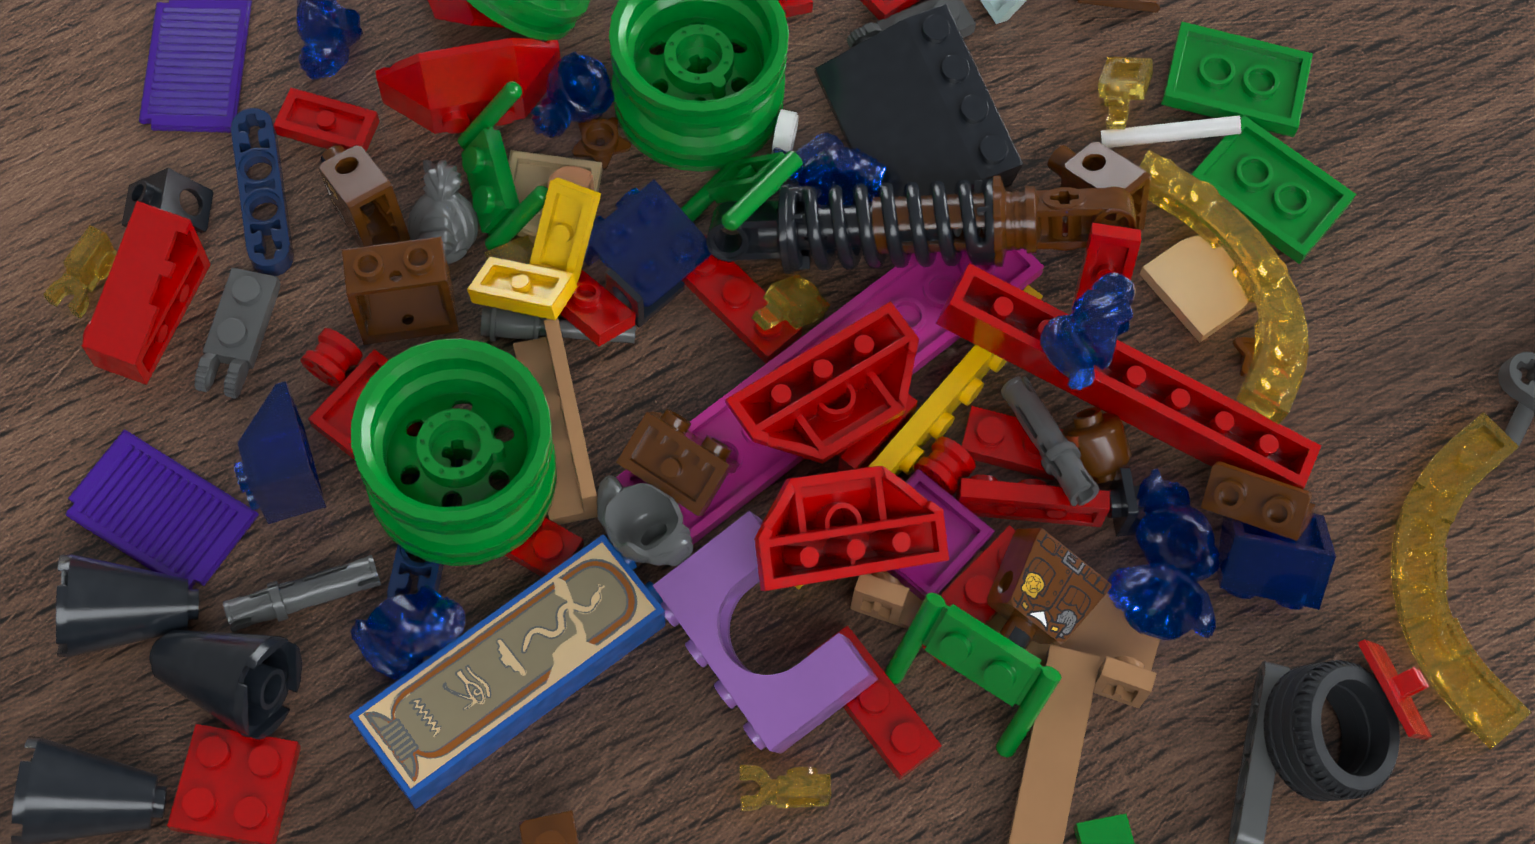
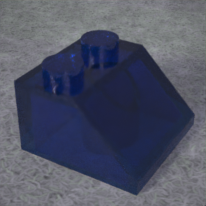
[234,381,327,524]
[1216,513,1336,610]

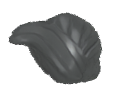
[408,160,478,264]
[597,475,693,566]

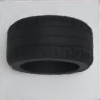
[1264,660,1400,802]

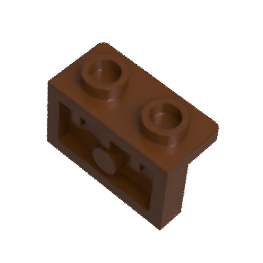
[616,409,740,516]
[1201,461,1316,541]

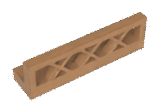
[513,318,598,525]

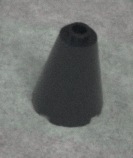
[56,554,199,657]
[149,630,302,739]
[11,736,167,844]

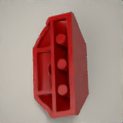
[375,37,562,134]
[725,301,919,463]
[754,466,949,591]

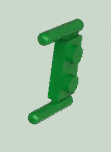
[458,81,548,253]
[664,151,803,237]
[884,593,1062,758]

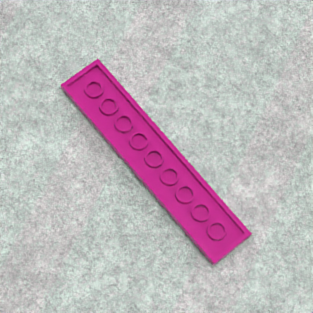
[616,249,1044,545]

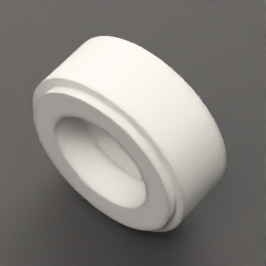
[772,109,799,155]

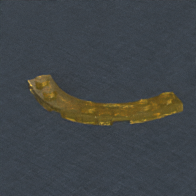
[1138,150,1309,425]
[1391,412,1532,749]

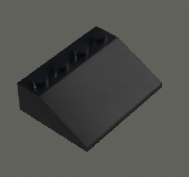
[814,4,1023,199]

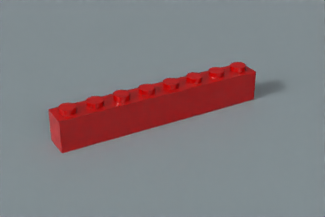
[935,263,1322,489]

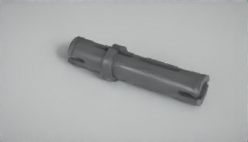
[1001,376,1099,506]
[223,555,381,633]

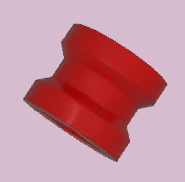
[300,328,363,388]
[913,436,976,496]

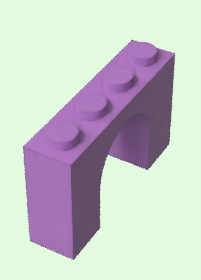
[653,511,878,754]

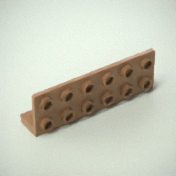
[850,551,1166,708]

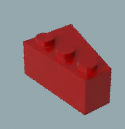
[81,201,211,385]

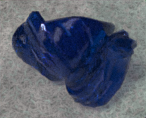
[296,0,363,80]
[531,51,615,138]
[773,132,887,206]
[1040,272,1136,390]
[1136,468,1220,582]
[1107,562,1216,640]
[350,585,466,680]

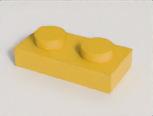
[529,177,601,283]
[467,256,577,320]

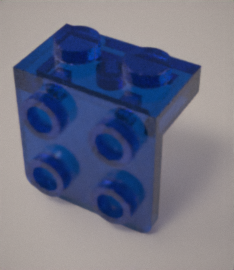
[584,180,711,307]

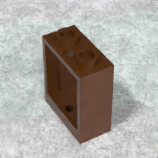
[342,236,459,345]

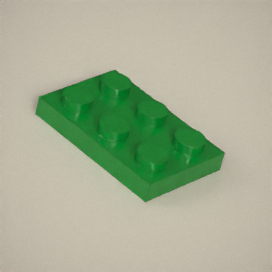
[1161,21,1313,137]
[1187,115,1356,264]

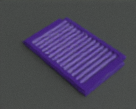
[139,0,252,133]
[66,429,259,589]

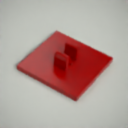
[1358,639,1432,740]

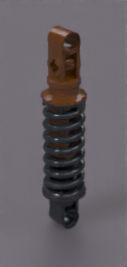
[706,176,1137,275]

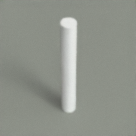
[1101,115,1241,148]

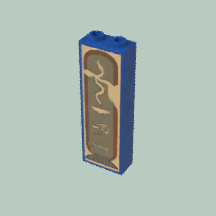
[349,534,665,810]

